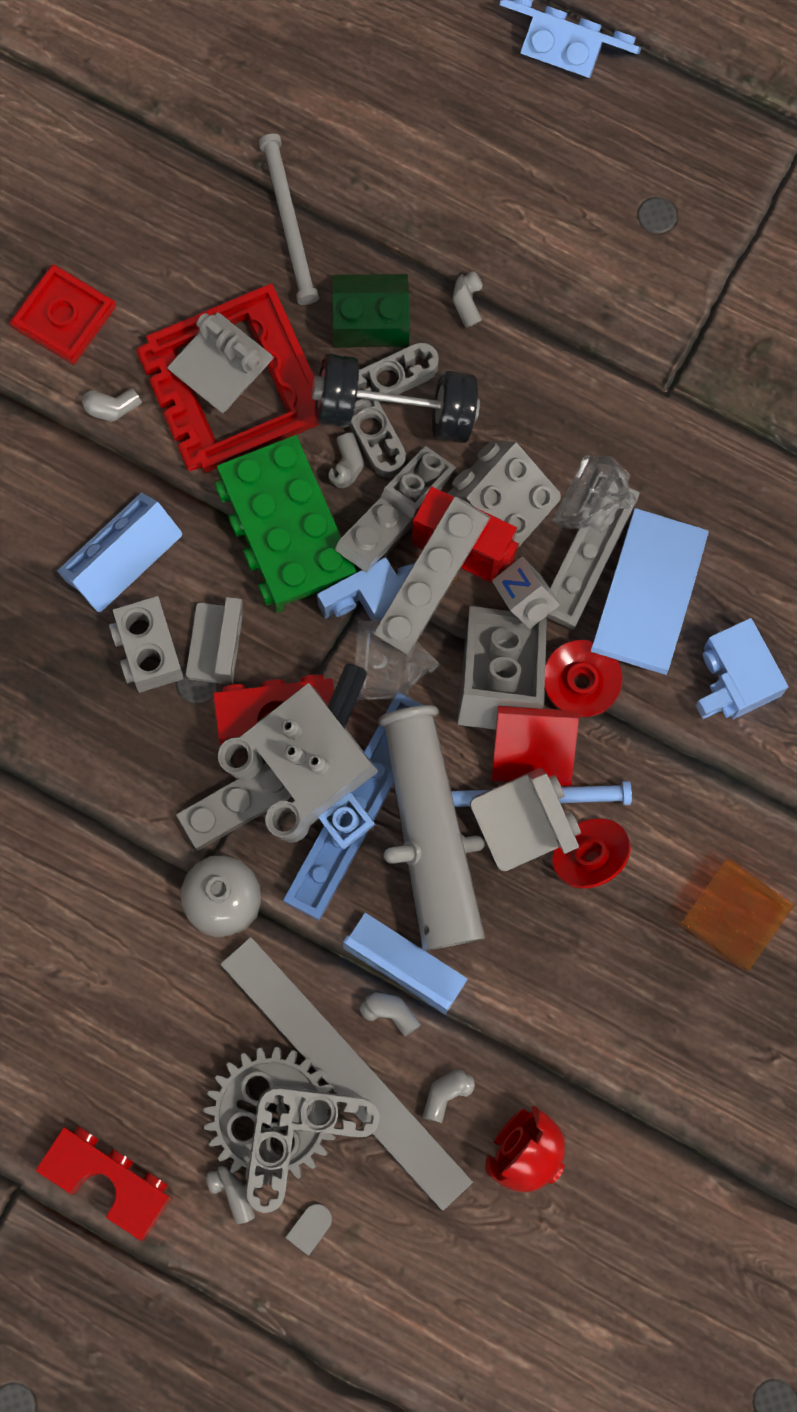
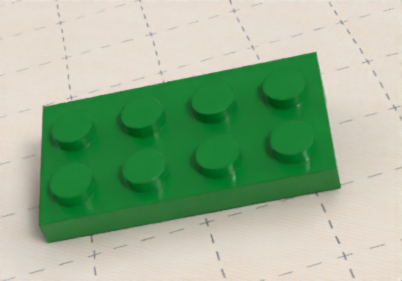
[214,435,356,613]

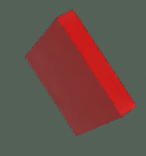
[9,263,116,366]
[492,706,579,786]

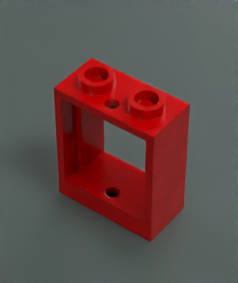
[412,486,519,584]

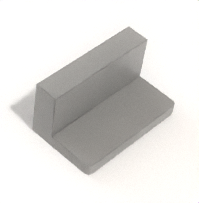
[186,597,244,685]

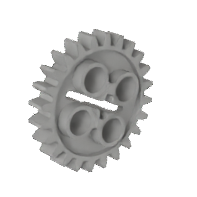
[203,1047,340,1185]

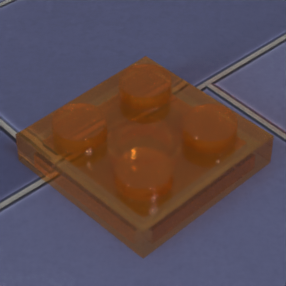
[680,858,795,972]

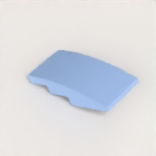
[591,508,709,675]

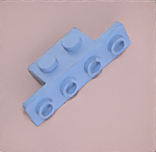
[499,0,641,78]

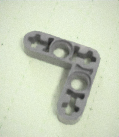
[349,343,439,478]
[246,1087,380,1213]

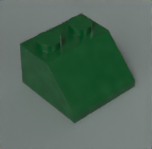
[333,274,410,348]

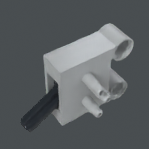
[218,663,379,843]

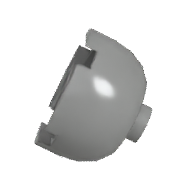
[180,855,262,938]

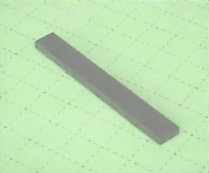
[220,937,473,1211]

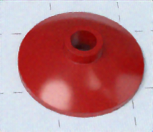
[544,640,623,718]
[552,818,631,888]

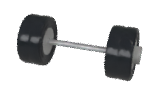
[312,354,480,443]

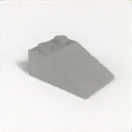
[457,606,547,730]

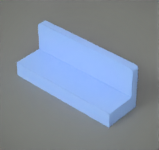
[57,492,182,612]
[343,913,468,1015]

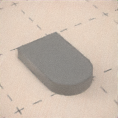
[285,1204,332,1256]

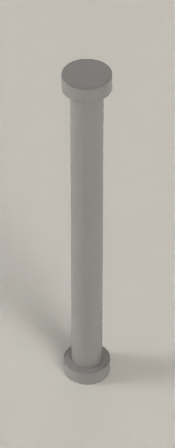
[259,134,320,305]

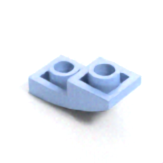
[318,792,376,850]

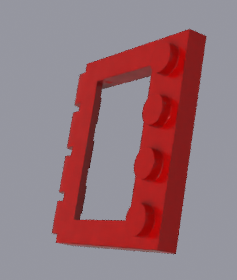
[136,283,320,473]

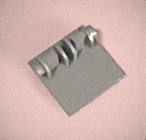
[167,312,274,414]

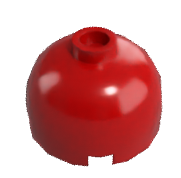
[485,1106,565,1192]

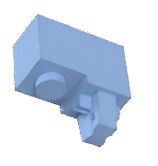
[695,618,789,719]

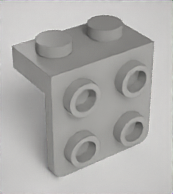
[447,441,561,547]
[470,767,581,871]

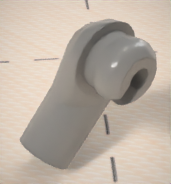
[82,388,142,422]
[422,1070,475,1124]
[205,1166,255,1224]

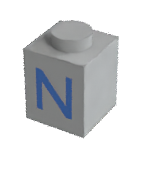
[492,556,560,629]

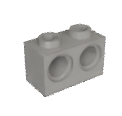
[109,596,184,693]

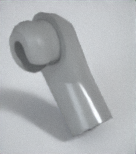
[452,271,483,328]
[328,433,364,488]
[360,992,421,1037]

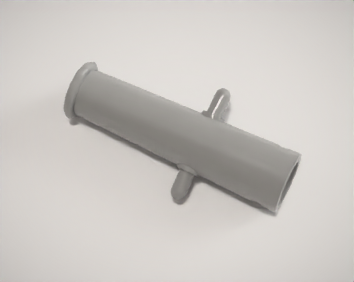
[377,705,485,951]

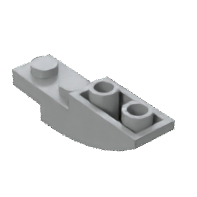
[335,446,456,573]

